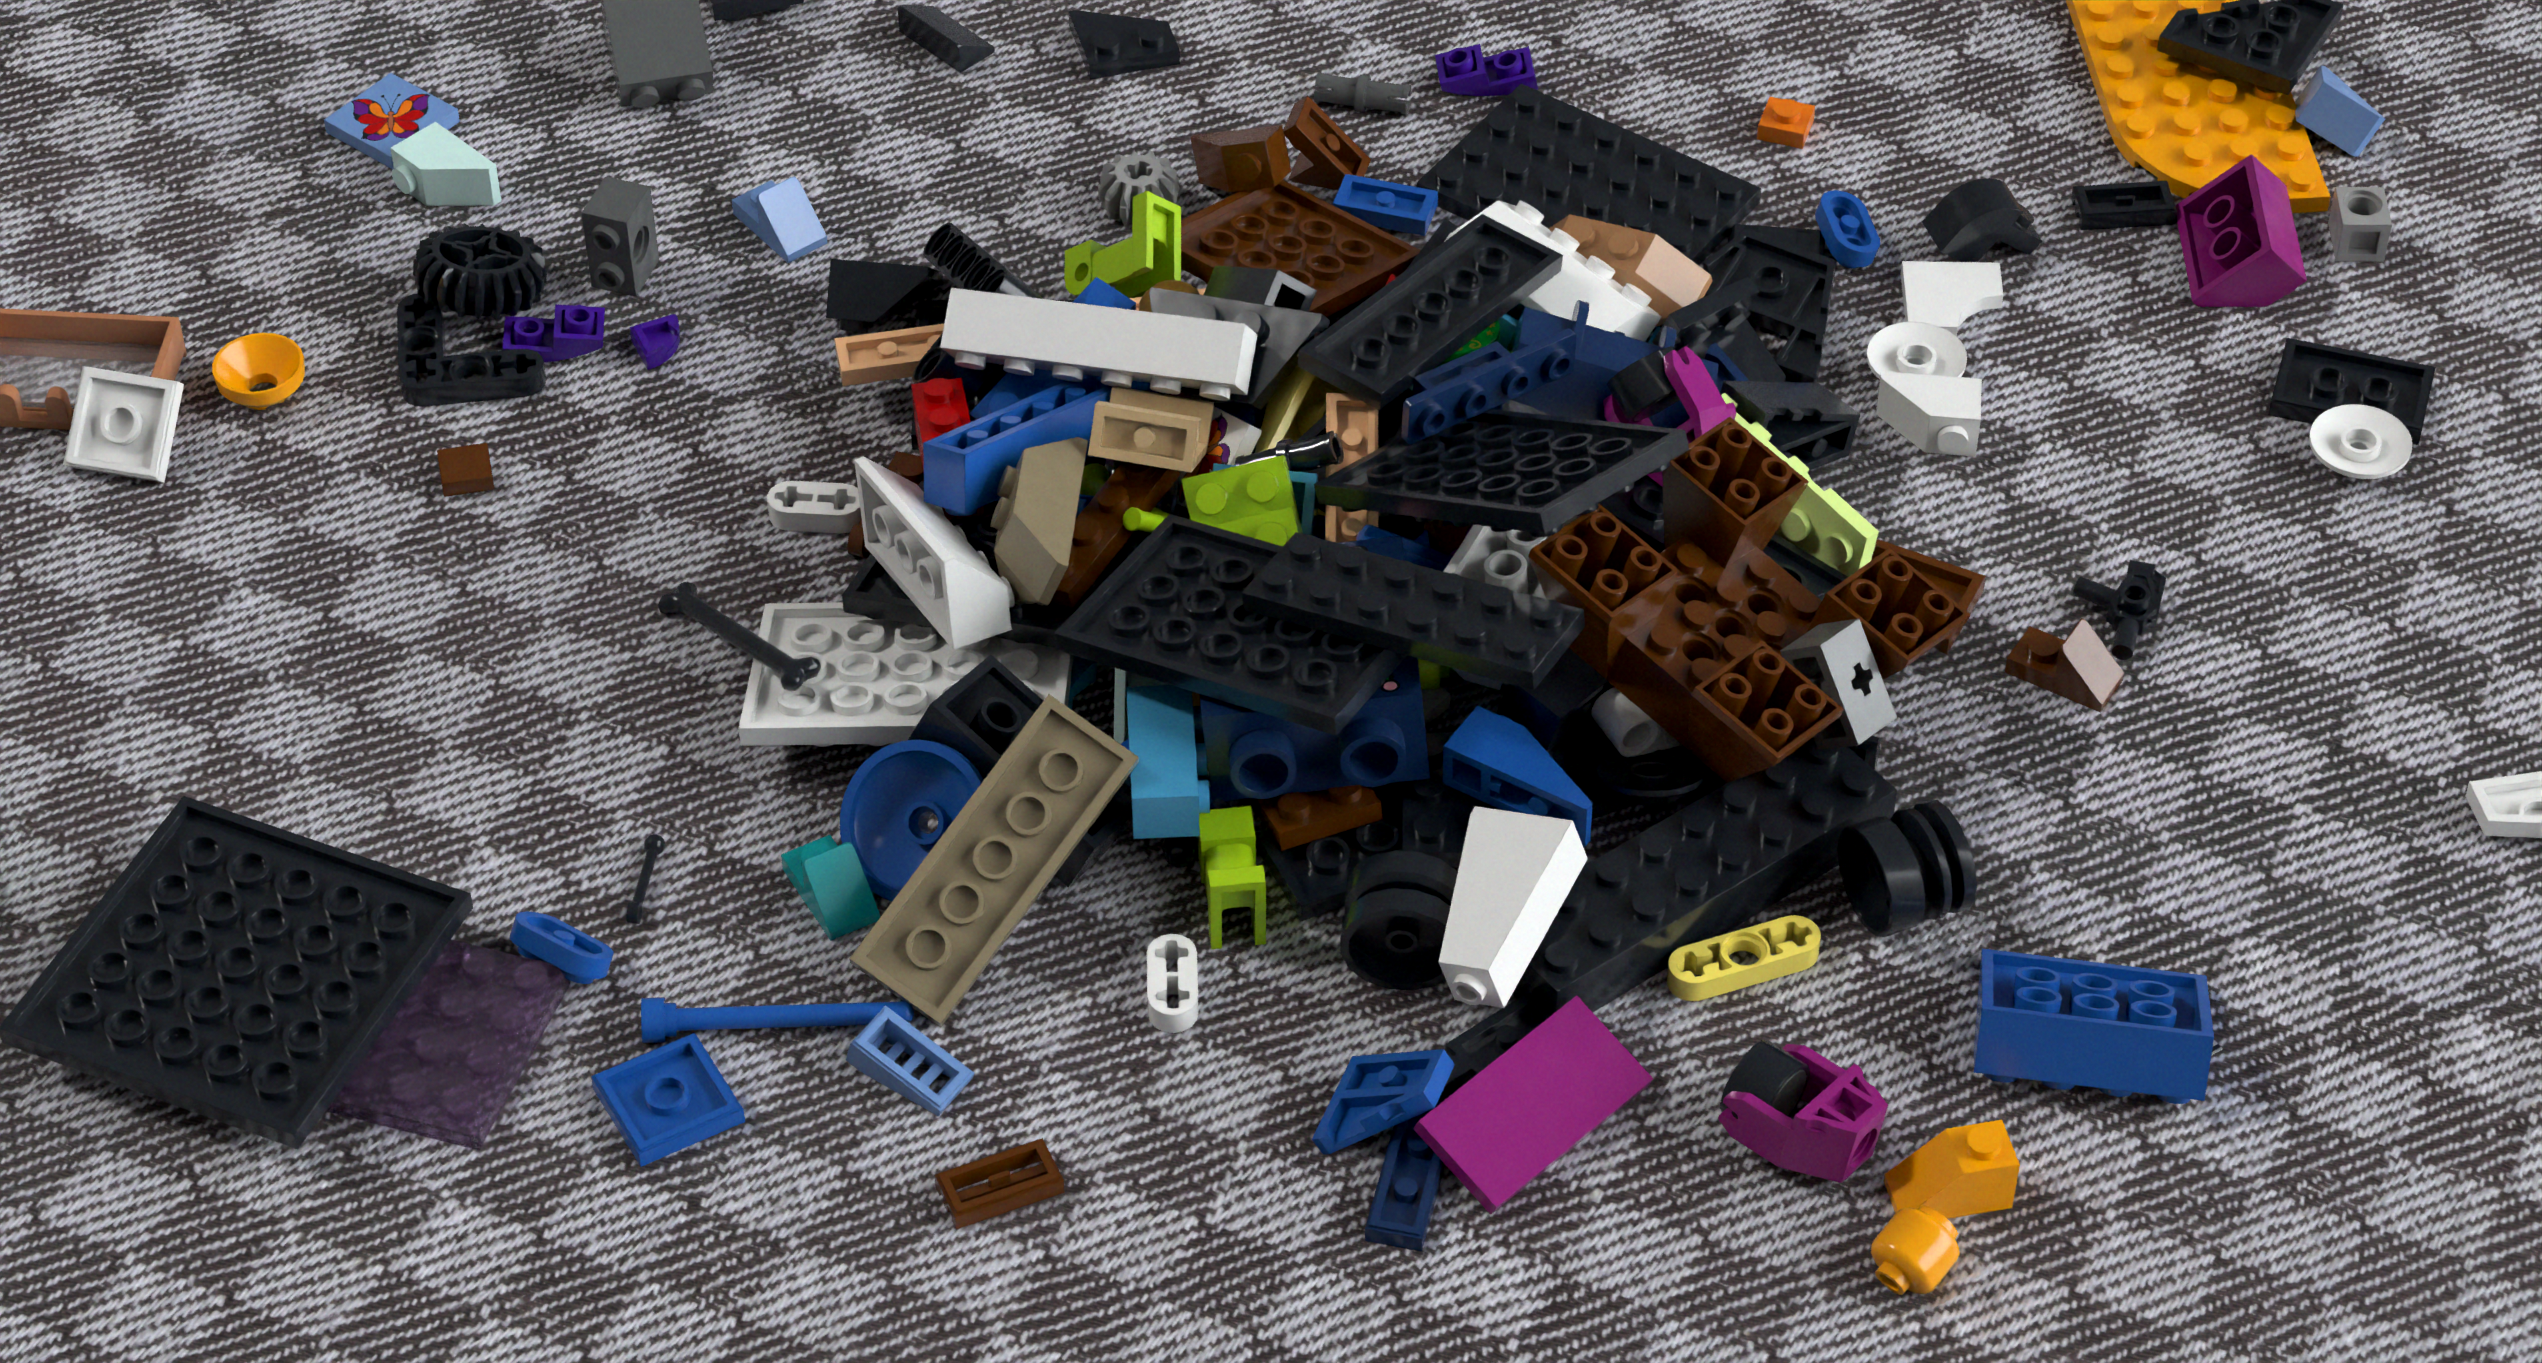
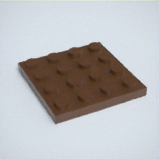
[1181,180,1421,318]

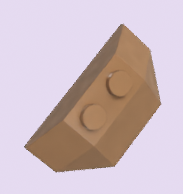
[1549,214,1713,327]

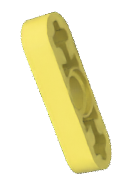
[1667,915,1821,1001]

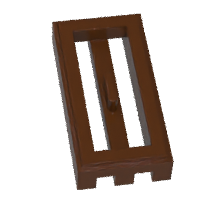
[934,1138,1065,1230]

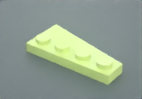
[1721,393,1879,577]

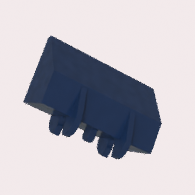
[1497,300,1719,429]

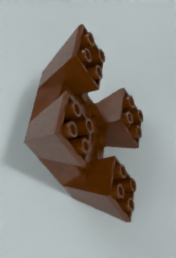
[1528,417,1971,783]

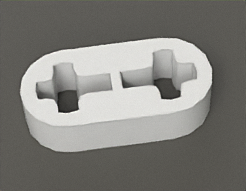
[767,481,861,534]
[1147,934,1198,1033]

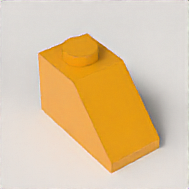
[1884,1120,2020,1219]

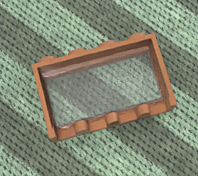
[0,308,187,430]

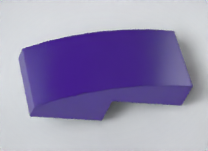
[1435,44,1538,96]
[503,304,605,362]

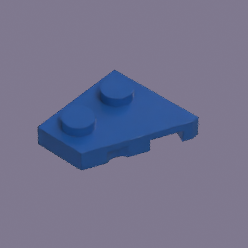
[1312,1049,1455,1155]

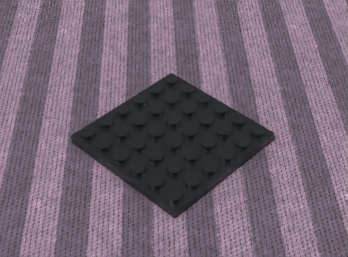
[0,796,473,1150]

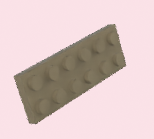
[849,694,1139,1028]

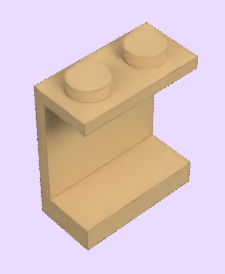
[1088,386,1214,473]

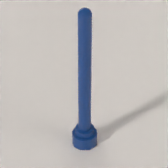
[641,997,914,1043]

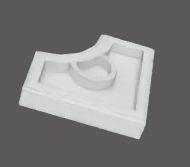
[1901,261,2003,337]

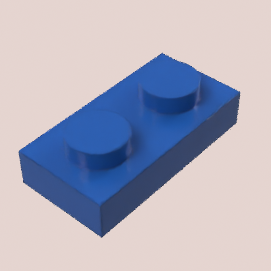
[1333,174,1438,236]

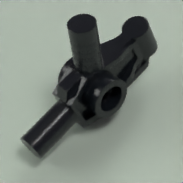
[2073,560,2166,660]

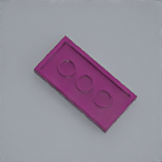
[1413,995,1654,1215]

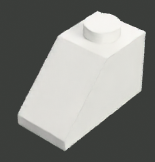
[1876,371,1982,457]

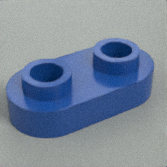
[1815,190,1880,268]
[510,911,614,984]

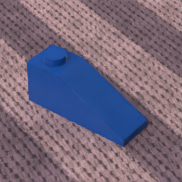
[1443,706,1592,847]

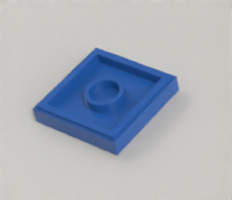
[591,1033,745,1167]

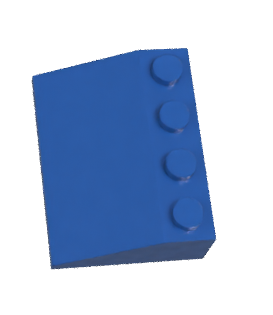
[1974,948,2214,1104]

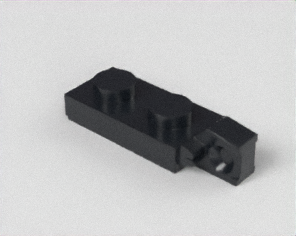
[1438,992,1553,1102]

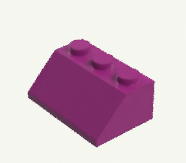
[2175,154,2307,307]

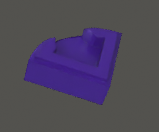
[629,314,680,370]

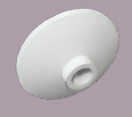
[1867,321,1967,379]
[2309,404,2413,479]

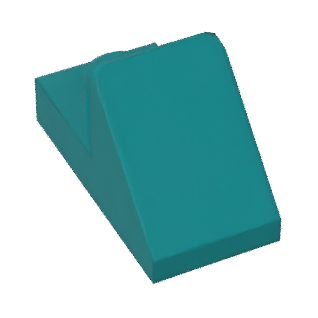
[781,834,880,941]

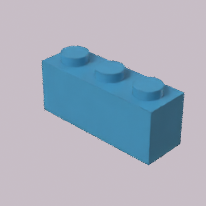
[1126,685,1210,839]

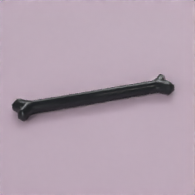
[658,582,821,692]

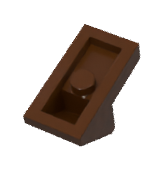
[1283,95,1371,190]
[2005,618,2124,713]

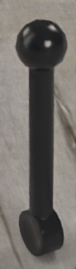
[626,834,665,924]

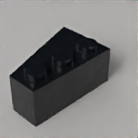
[1720,381,1860,471]

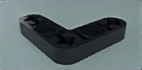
[397,293,546,407]

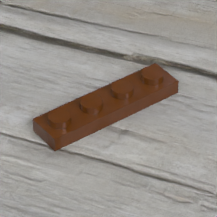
[1050,461,1180,608]

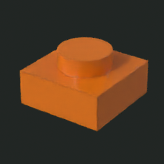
[1757,97,1815,149]

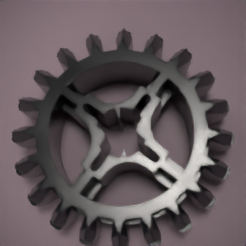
[413,223,547,320]

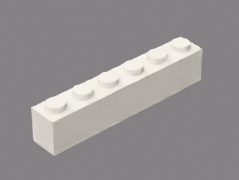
[940,288,1257,401]

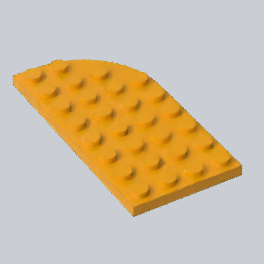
[2066,0,2331,213]

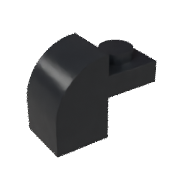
[1922,178,2042,262]

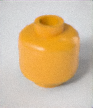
[1871,1205,1960,1295]

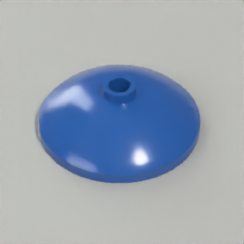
[840,740,984,901]

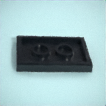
[2268,338,2436,445]

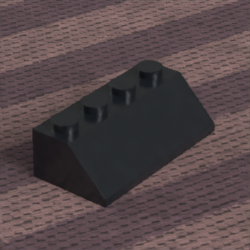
[908,655,1133,887]

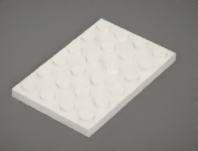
[738,602,1074,748]

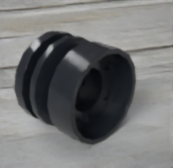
[1837,800,1977,937]

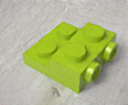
[1181,455,1303,546]

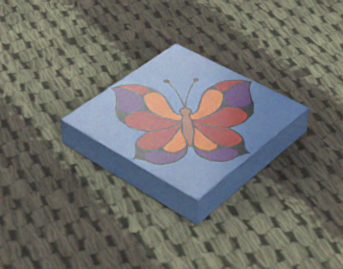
[324,73,460,169]

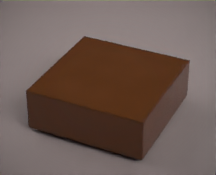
[437,443,495,497]

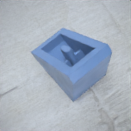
[2295,65,2385,157]

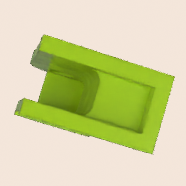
[1064,191,1181,298]
[1197,806,1266,949]

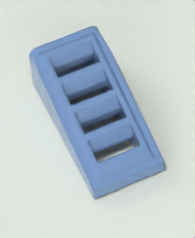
[846,1005,974,1116]

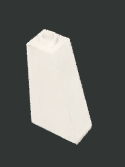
[1438,806,1588,1008]

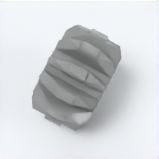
[1098,150,1179,227]

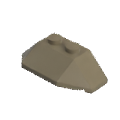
[991,437,1088,605]

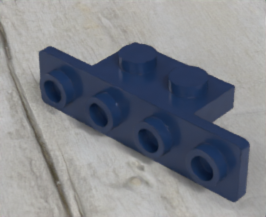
[1401,328,1577,444]

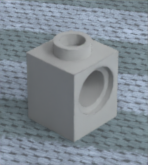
[2328,187,2392,262]

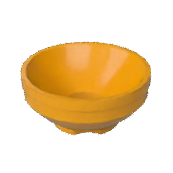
[212,333,305,410]

